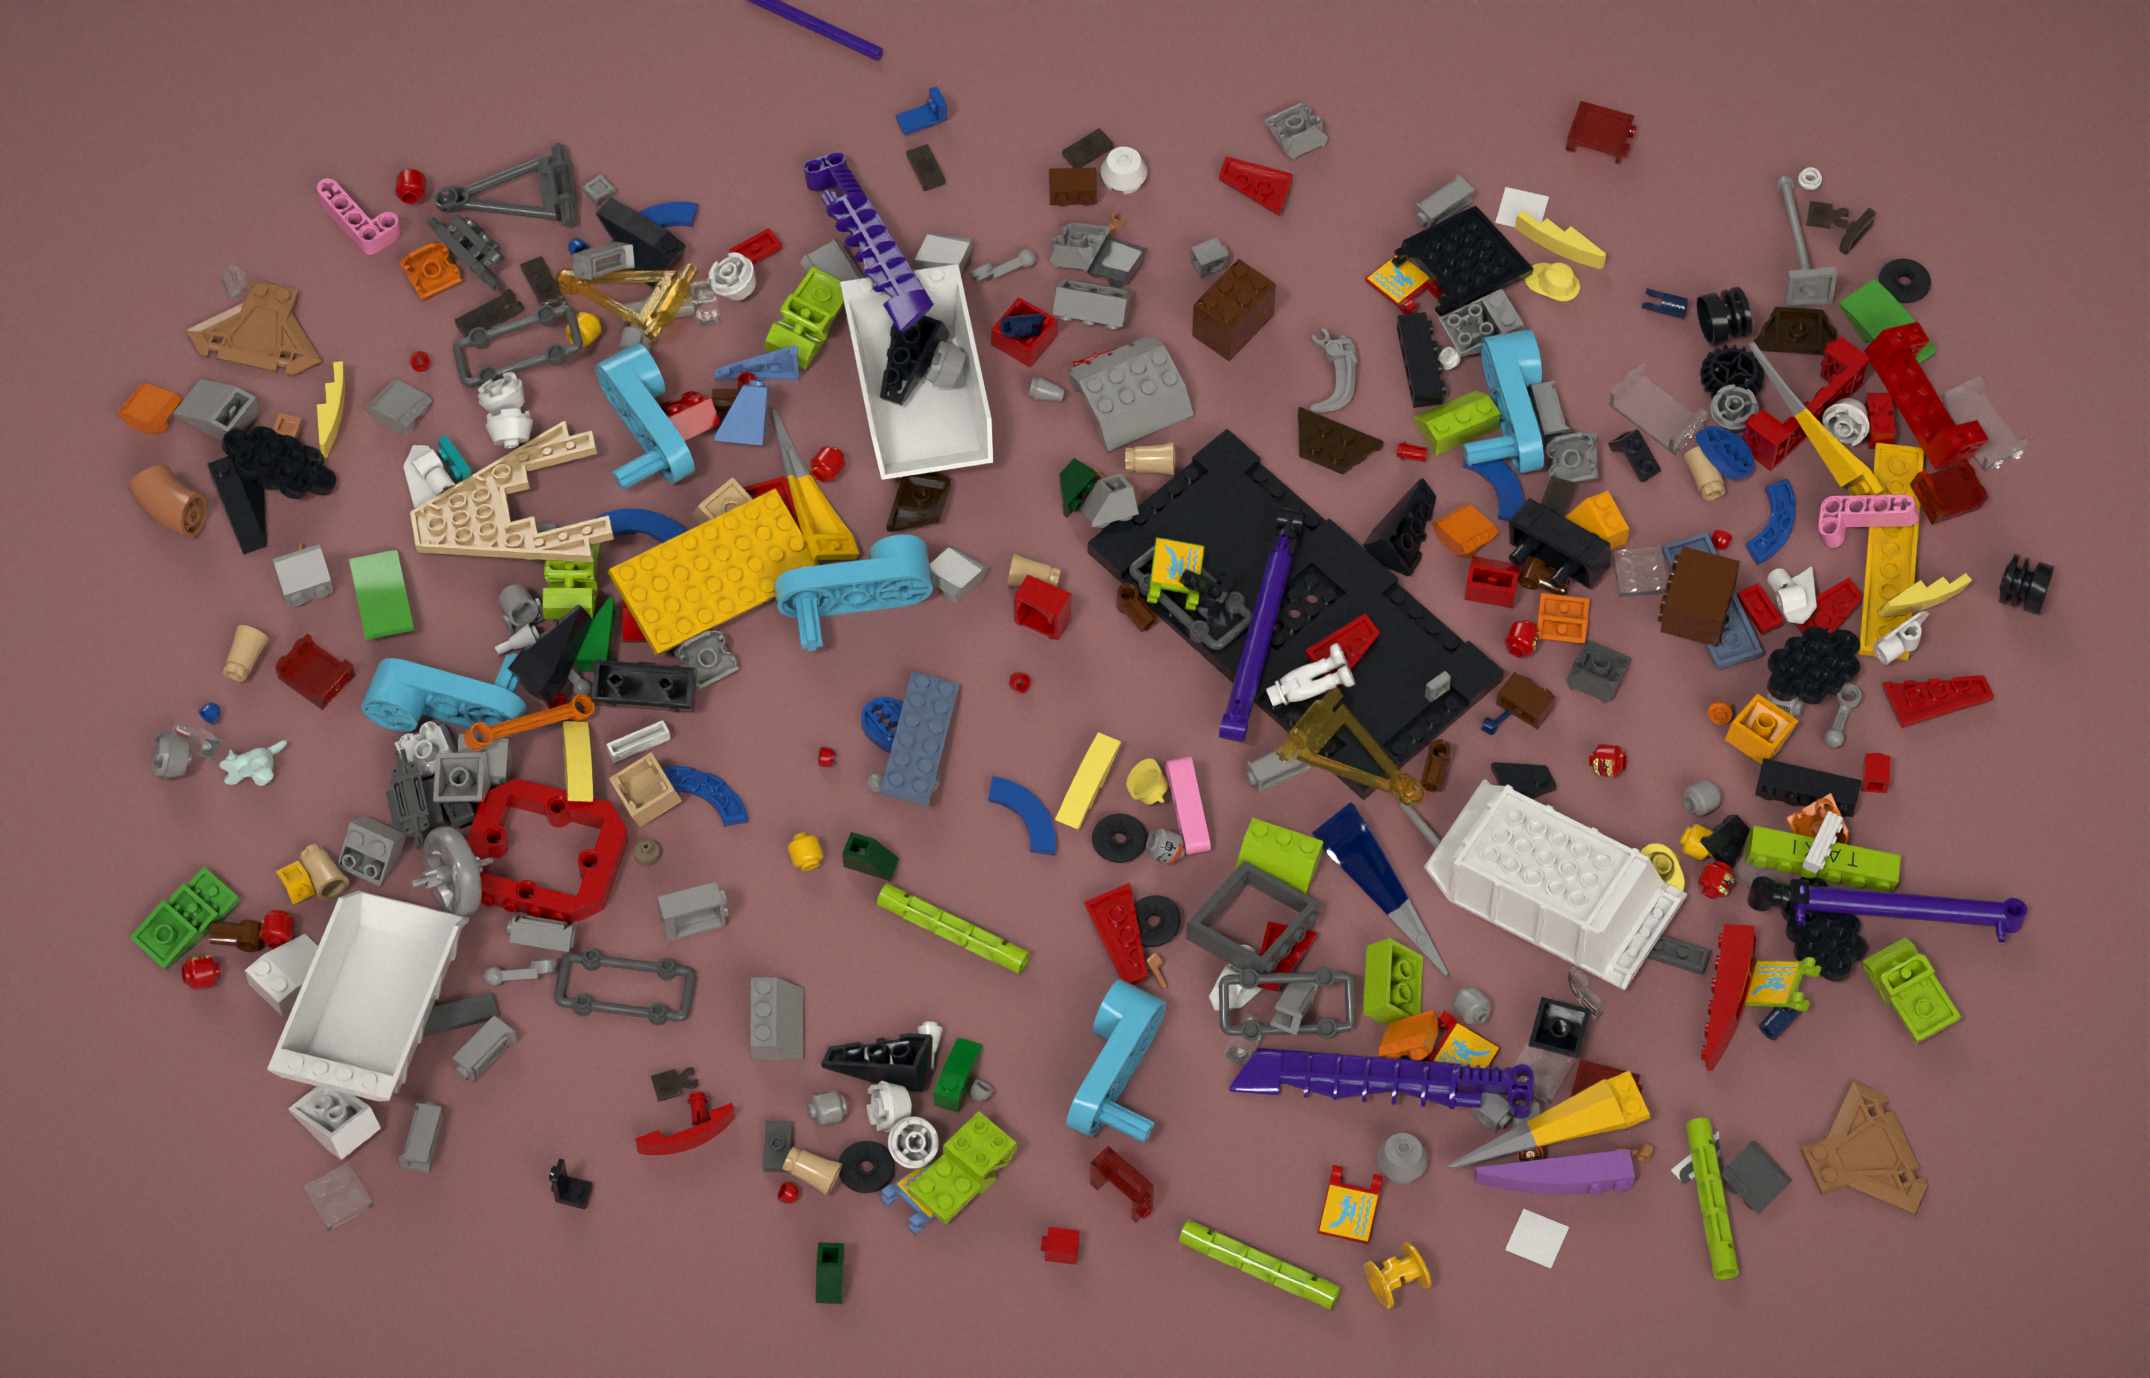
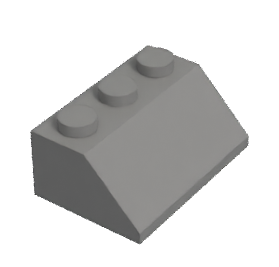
[1052,278,1133,329]
[750,977,803,1060]

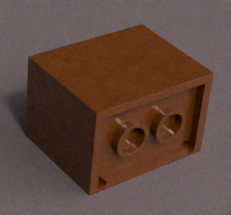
[1192,258,1276,361]
[1658,546,1740,647]

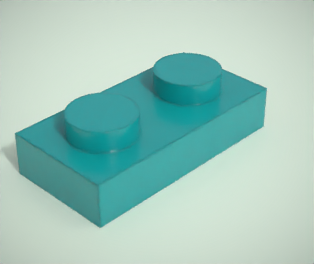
[437,435,472,481]

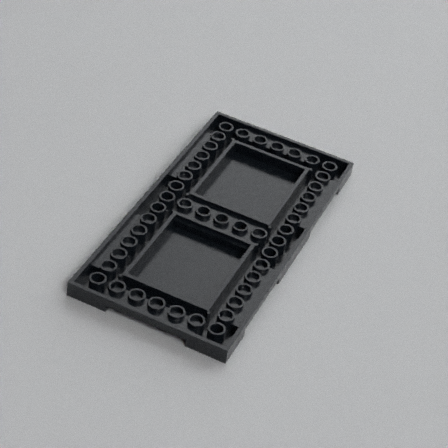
[1087,429,1504,801]

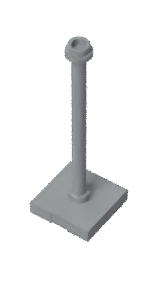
[1777,176,1837,308]

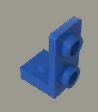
[896,86,947,135]

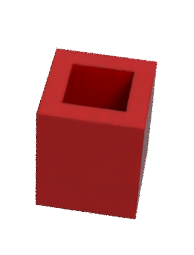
[1861,752,1891,794]
[1041,1227,1080,1265]

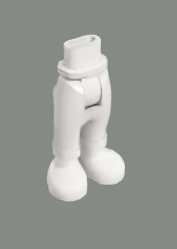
[1266,643,1355,706]

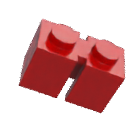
[1864,393,1896,449]

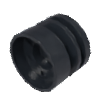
[1696,286,1753,345]
[1998,554,2055,615]

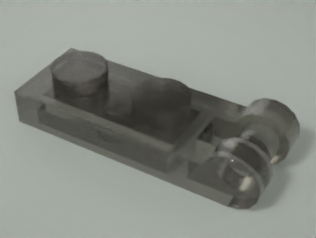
[520,256,568,308]
[455,289,524,338]

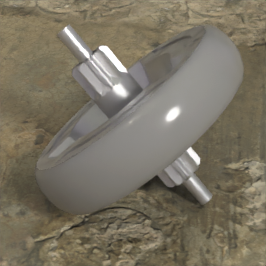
[411,826,493,917]

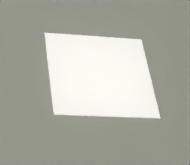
[1495,187,1549,227]
[1505,1209,1569,1268]

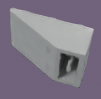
[1438,289,1524,357]
[173,379,260,442]

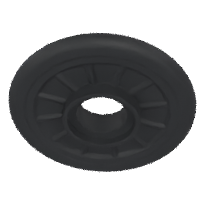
[1879,258,1931,303]
[1092,814,1147,863]
[1134,895,1180,947]
[838,1141,895,1193]

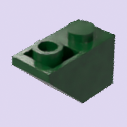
[1059,458,1097,518]
[843,832,899,882]
[816,1242,845,1304]

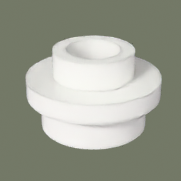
[1798,167,1822,190]
[1438,347,1460,370]

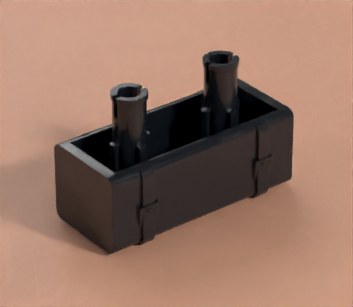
[1509,498,1611,589]
[592,660,697,713]

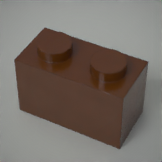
[1049,167,1097,206]
[1496,672,1556,730]

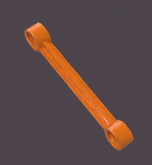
[464,694,595,751]

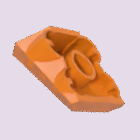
[399,242,463,300]
[116,382,183,435]
[1432,503,1500,559]
[1787,793,1851,844]
[1378,1010,1438,1060]

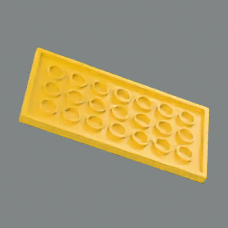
[608,488,820,656]

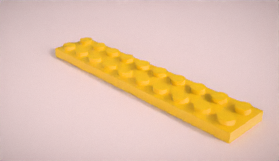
[1859,443,1924,660]

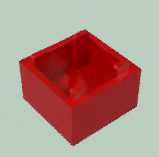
[991,297,1058,368]
[1014,574,1071,641]

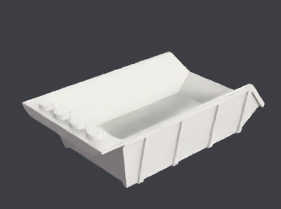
[840,264,993,480]
[1424,780,1687,990]
[267,891,469,1101]

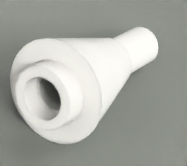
[495,623,540,656]
[917,1021,943,1070]

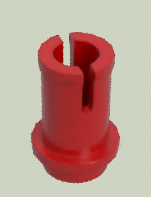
[1396,441,1427,462]
[687,1092,708,1126]

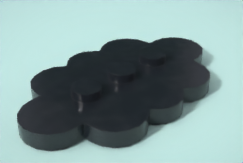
[221,426,337,499]
[1767,626,1861,704]
[1781,877,1865,982]

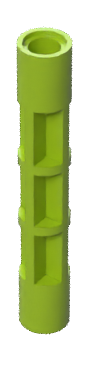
[876,883,1030,975]
[1685,1118,1739,1280]
[1179,1220,1341,1310]

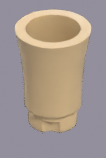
[1125,442,1176,476]
[1683,446,1725,501]
[1007,553,1061,587]
[223,625,269,682]
[300,844,349,901]
[782,1147,843,1196]

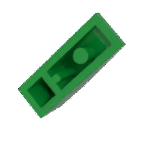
[575,597,616,673]
[933,1037,982,1113]

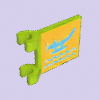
[1147,537,1204,610]
[1745,957,1821,1012]

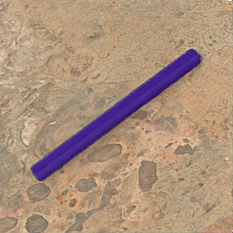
[747,0,883,60]

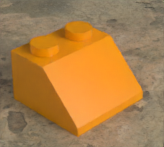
[1565,491,1629,550]
[1725,693,1799,765]

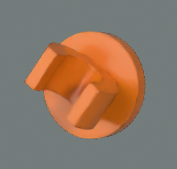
[1708,700,1733,725]

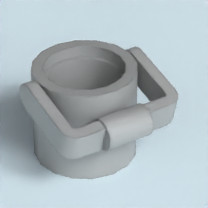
[498,584,544,635]

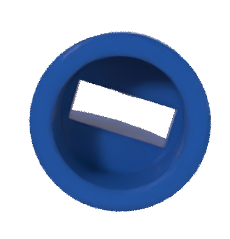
[568,238,589,256]
[199,702,221,724]

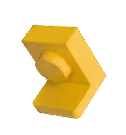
[276,860,315,904]

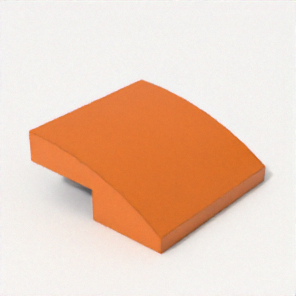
[1537,593,1590,645]

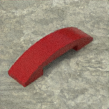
[635,1103,735,1155]

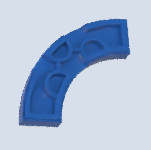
[611,202,698,242]
[1463,459,1524,522]
[1745,478,1795,565]
[595,509,687,543]
[662,766,748,827]
[988,776,1056,856]

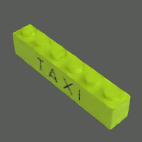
[1745,826,1901,892]

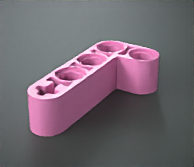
[317,178,401,255]
[1818,495,1919,548]
[1163,756,1211,855]

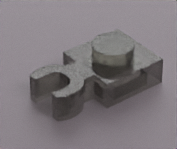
[1806,201,1849,229]
[651,1067,699,1102]

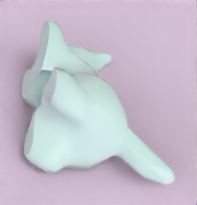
[219,740,287,786]

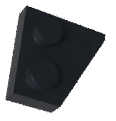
[1491,762,1557,799]
[1700,815,1750,869]

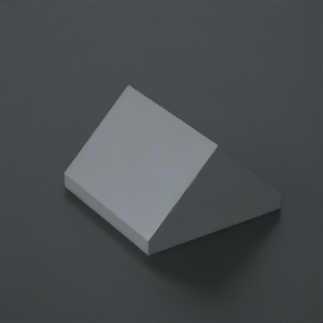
[433,752,491,803]

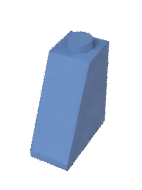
[714,380,770,445]

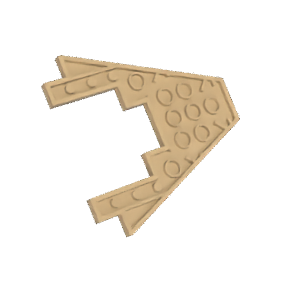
[410,421,614,562]

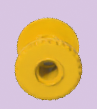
[1364,1242,1431,1309]

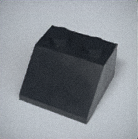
[1528,997,1592,1059]

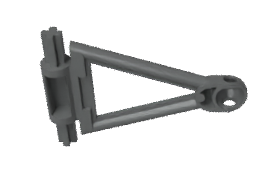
[435,143,577,228]

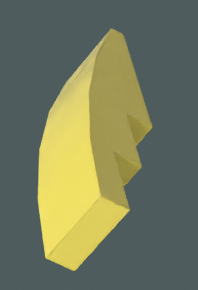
[1515,210,1606,270]
[317,361,345,458]
[1878,573,1972,617]
[562,721,593,802]
[1055,732,1121,830]

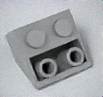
[1080,474,1139,528]
[337,815,406,886]

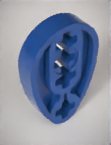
[1696,426,1754,481]
[861,697,903,754]

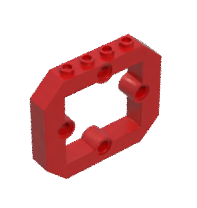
[466,778,628,925]

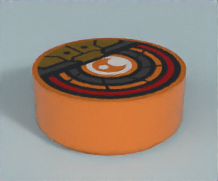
[1517,1146,1543,1162]

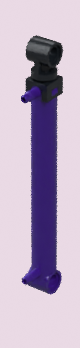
[1219,507,1306,743]
[1747,876,2027,943]

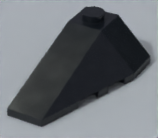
[596,197,686,289]
[880,315,950,406]
[207,456,266,555]
[1363,478,1436,577]
[507,604,592,705]
[821,1033,933,1092]

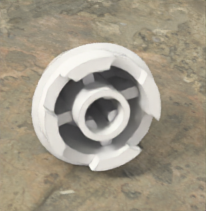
[1100,147,1147,194]
[709,253,756,301]
[478,372,525,416]
[1822,398,1869,446]
[485,408,533,448]
[866,1081,912,1132]
[888,1117,939,1168]

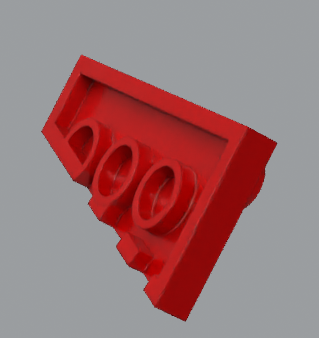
[1882,675,1994,728]
[1084,882,1148,985]

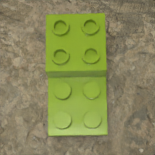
[764,266,844,370]
[543,542,602,620]
[1861,937,1961,1044]
[908,1111,1017,1225]

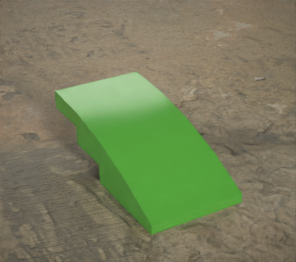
[1838,279,1937,363]
[349,550,414,640]
[129,867,241,970]

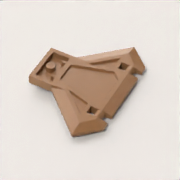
[185,280,321,376]
[1801,1081,1928,1215]

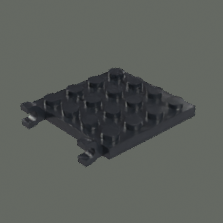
[1391,205,1534,317]

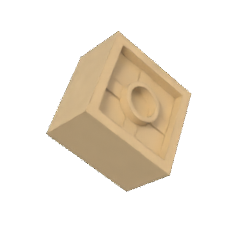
[692,477,753,525]
[609,752,682,827]

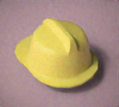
[1524,263,1580,301]
[1126,758,1169,805]
[1640,843,1685,891]

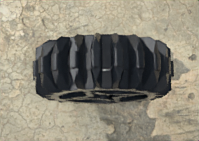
[1700,344,1765,399]

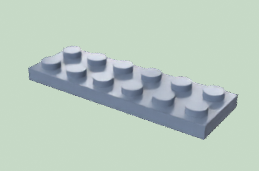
[1661,532,1763,671]
[879,671,959,807]

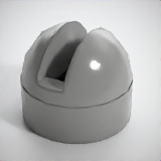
[970,1080,993,1102]

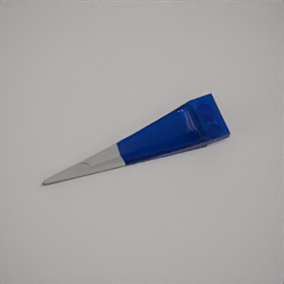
[1312,802,1450,977]

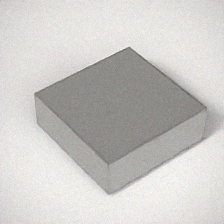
[582,174,616,206]
[1425,671,1451,702]

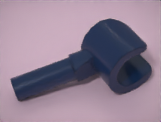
[1481,709,1512,735]

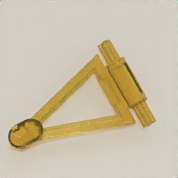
[555,263,698,342]
[1276,688,1424,807]

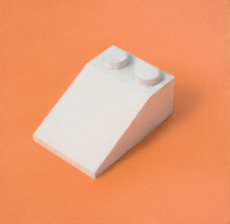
[245,934,318,1016]
[288,1086,381,1160]

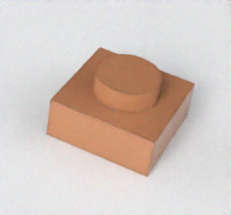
[273,413,303,439]

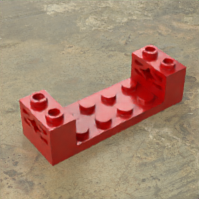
[1864,322,1989,469]
[1742,336,1870,472]

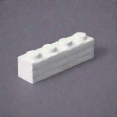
[606,720,670,763]
[1802,811,1843,874]

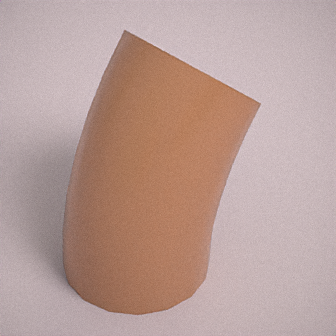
[128,465,207,538]

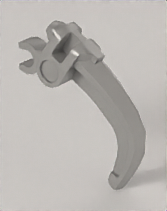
[1310,328,1357,413]

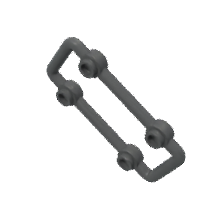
[453,305,583,388]
[1129,538,1253,650]
[554,948,696,1026]
[1218,966,1356,1041]

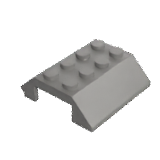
[1069,336,1194,453]

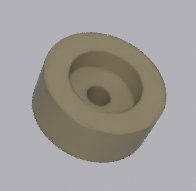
[634,840,660,866]

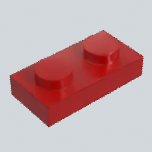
[729,228,782,265]
[1737,583,1783,635]

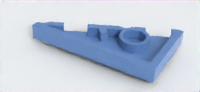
[715,345,799,380]

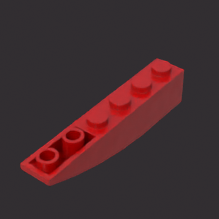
[1701,924,1758,1071]

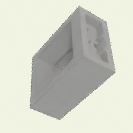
[657,882,728,942]

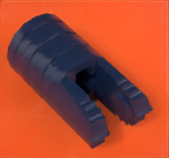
[1641,288,1688,319]
[1000,313,1044,338]
[1759,1007,1802,1041]

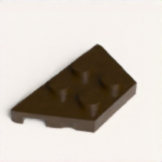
[1753,307,1837,355]
[1298,407,1384,475]
[886,471,951,532]

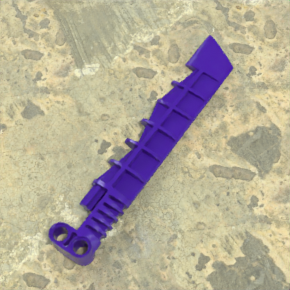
[803,152,934,332]
[1229,1048,1535,1119]

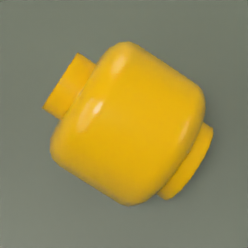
[566,312,602,347]
[1679,824,1713,861]
[787,832,824,871]

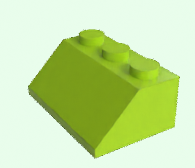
[1412,390,1501,456]
[1235,817,1323,894]
[1363,938,1423,1024]

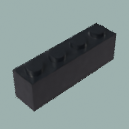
[1396,312,1446,408]
[1755,758,1861,818]

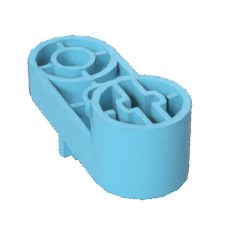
[1463,329,1544,474]
[594,342,695,490]
[774,535,933,651]
[361,653,528,738]
[1066,979,1167,1143]

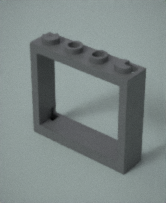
[1186,861,1320,974]

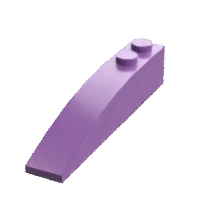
[1474,1149,1635,1195]

